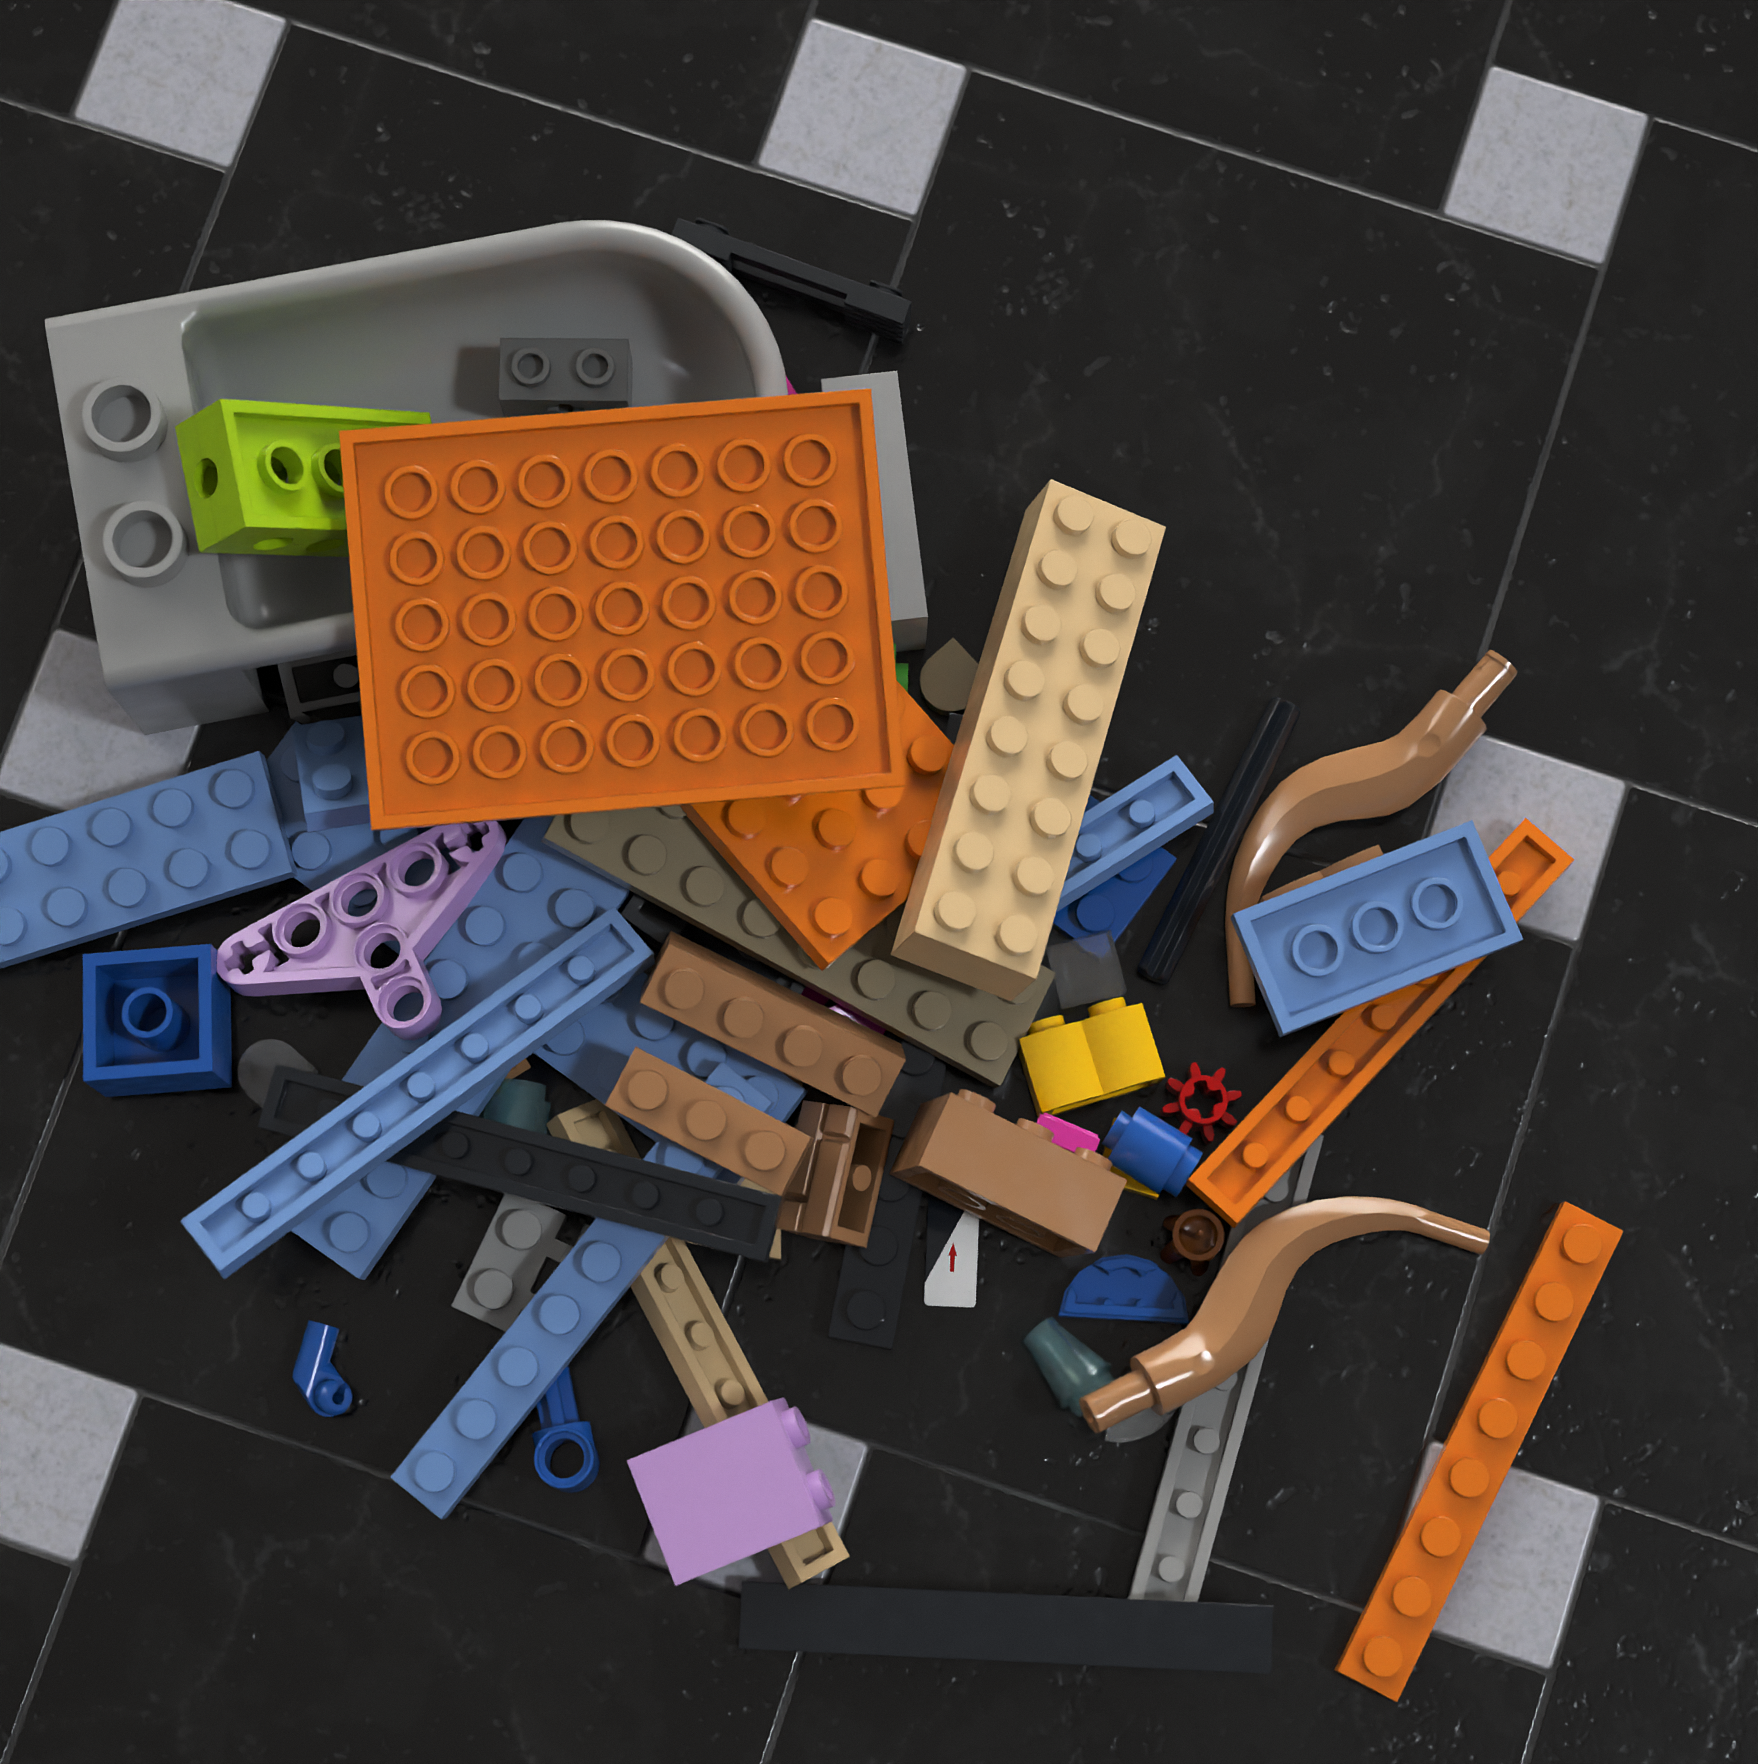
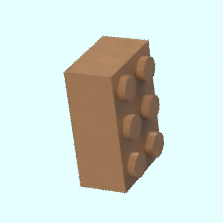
[889,1089,1127,1258]

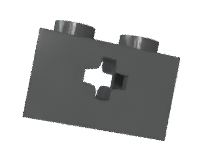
[499,338,633,418]

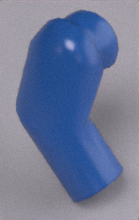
[292,1320,352,1417]

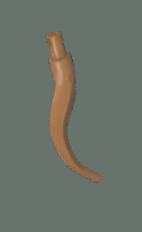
[1225,650,1517,1007]
[1079,1196,1490,1433]

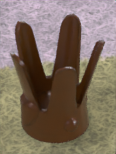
[1161,1209,1226,1276]

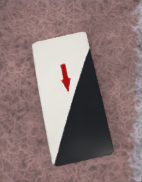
[924,1193,979,1307]

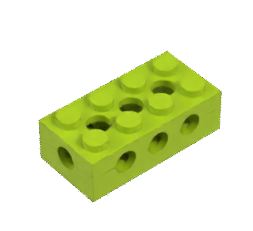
[175,399,432,557]

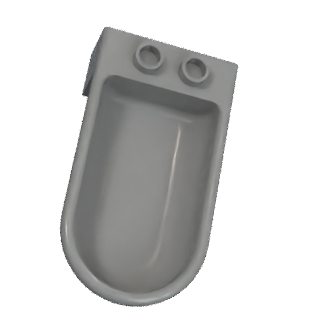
[45,220,788,735]

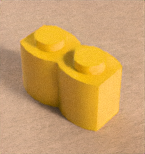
[1018,997,1165,1118]

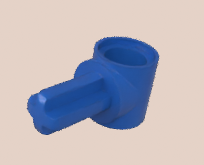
[532,1366,600,1493]

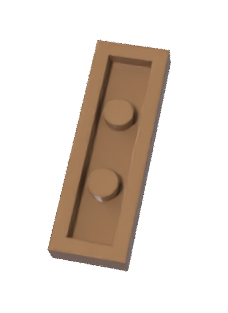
[605,1047,813,1197]

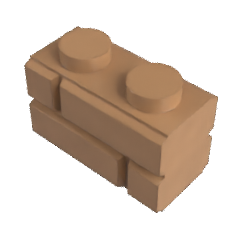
[777,1100,895,1248]

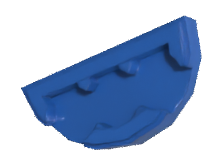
[1058,1254,1189,1324]

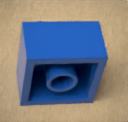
[83,944,232,1097]

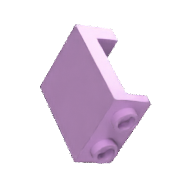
[627,1397,835,1586]

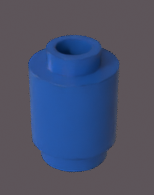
[1102,1106,1203,1197]

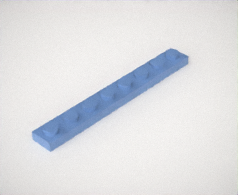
[181,906,655,1279]
[391,1061,775,1519]

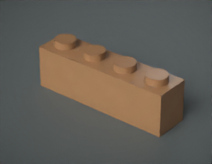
[640,931,906,1117]

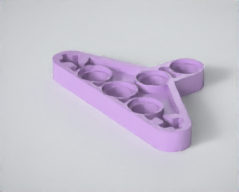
[217,821,509,1040]

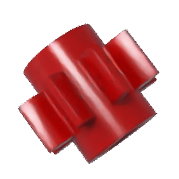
[1160,1062,1242,1145]

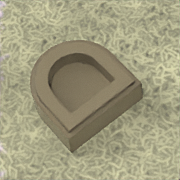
[919,638,979,716]

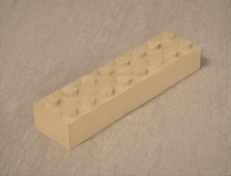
[890,479,1166,1001]

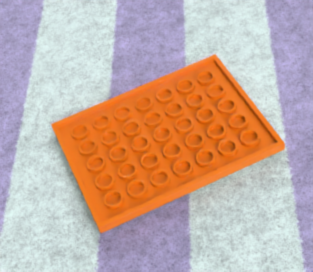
[339,388,906,831]

